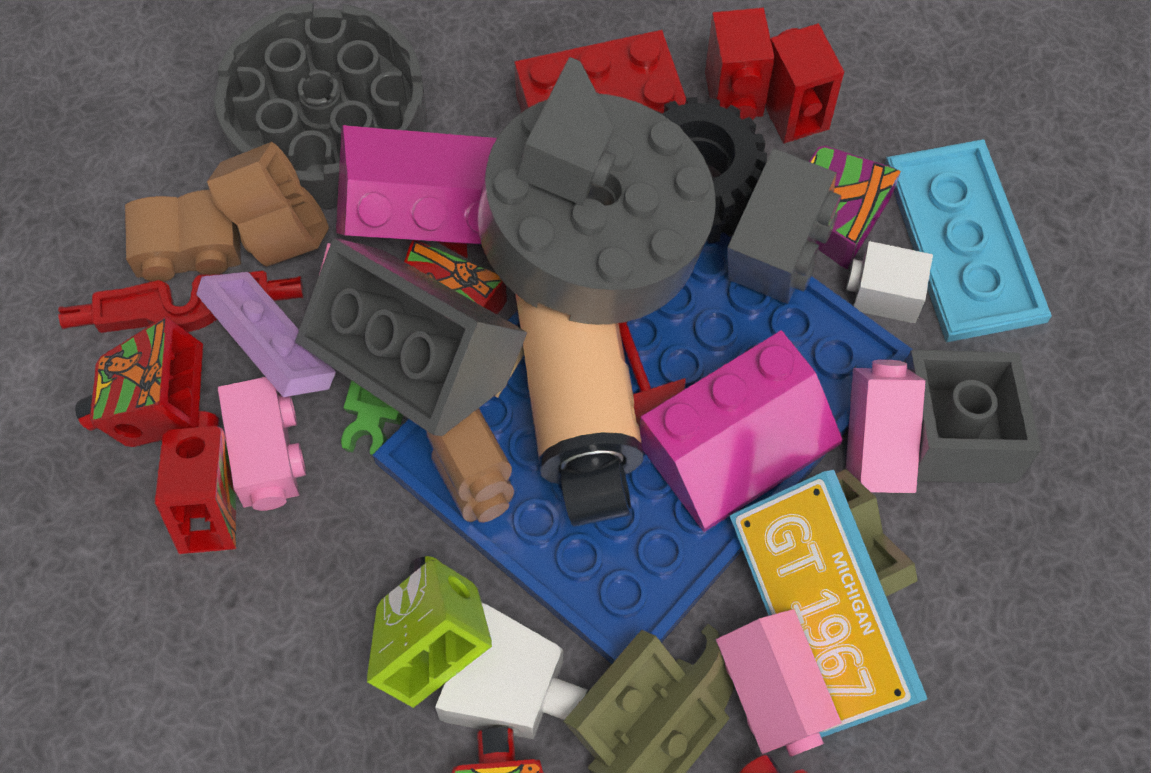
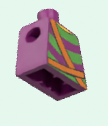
[809,146,901,270]

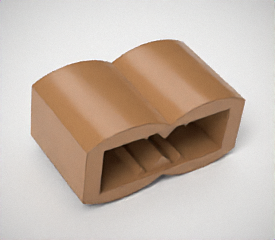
[207,142,329,267]
[125,190,241,282]
[427,408,514,523]

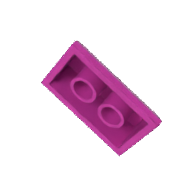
[336,125,497,244]
[640,330,843,532]

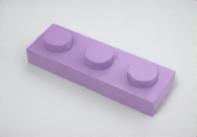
[196,272,336,397]

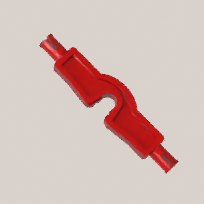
[58,271,304,333]

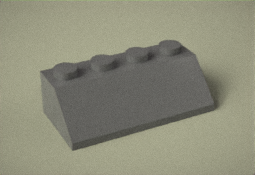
[295,238,527,436]

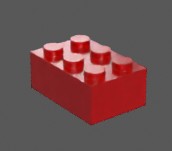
[514,30,686,113]

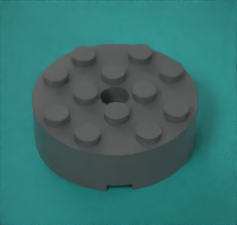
[213,3,427,208]
[478,93,716,325]

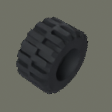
[655,97,767,244]

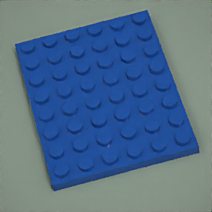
[373,232,913,664]

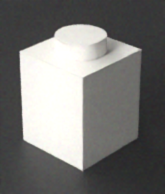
[846,241,933,323]

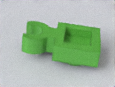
[341,380,403,457]

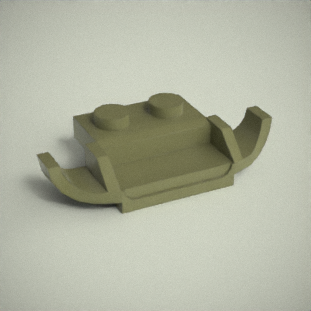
[563,624,734,773]

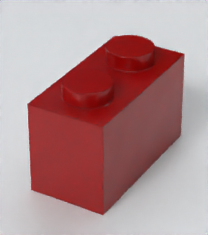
[705,7,775,120]
[765,23,845,144]

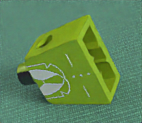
[367,556,492,708]

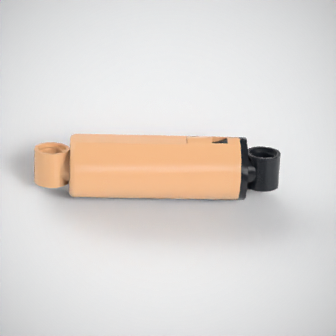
[516,294,644,527]

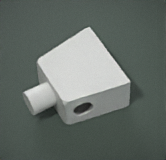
[435,603,588,739]

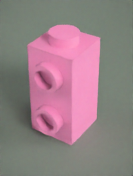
[846,360,926,493]
[218,377,306,511]
[716,609,842,757]

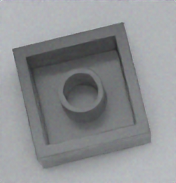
[728,148,841,304]
[905,350,1041,483]

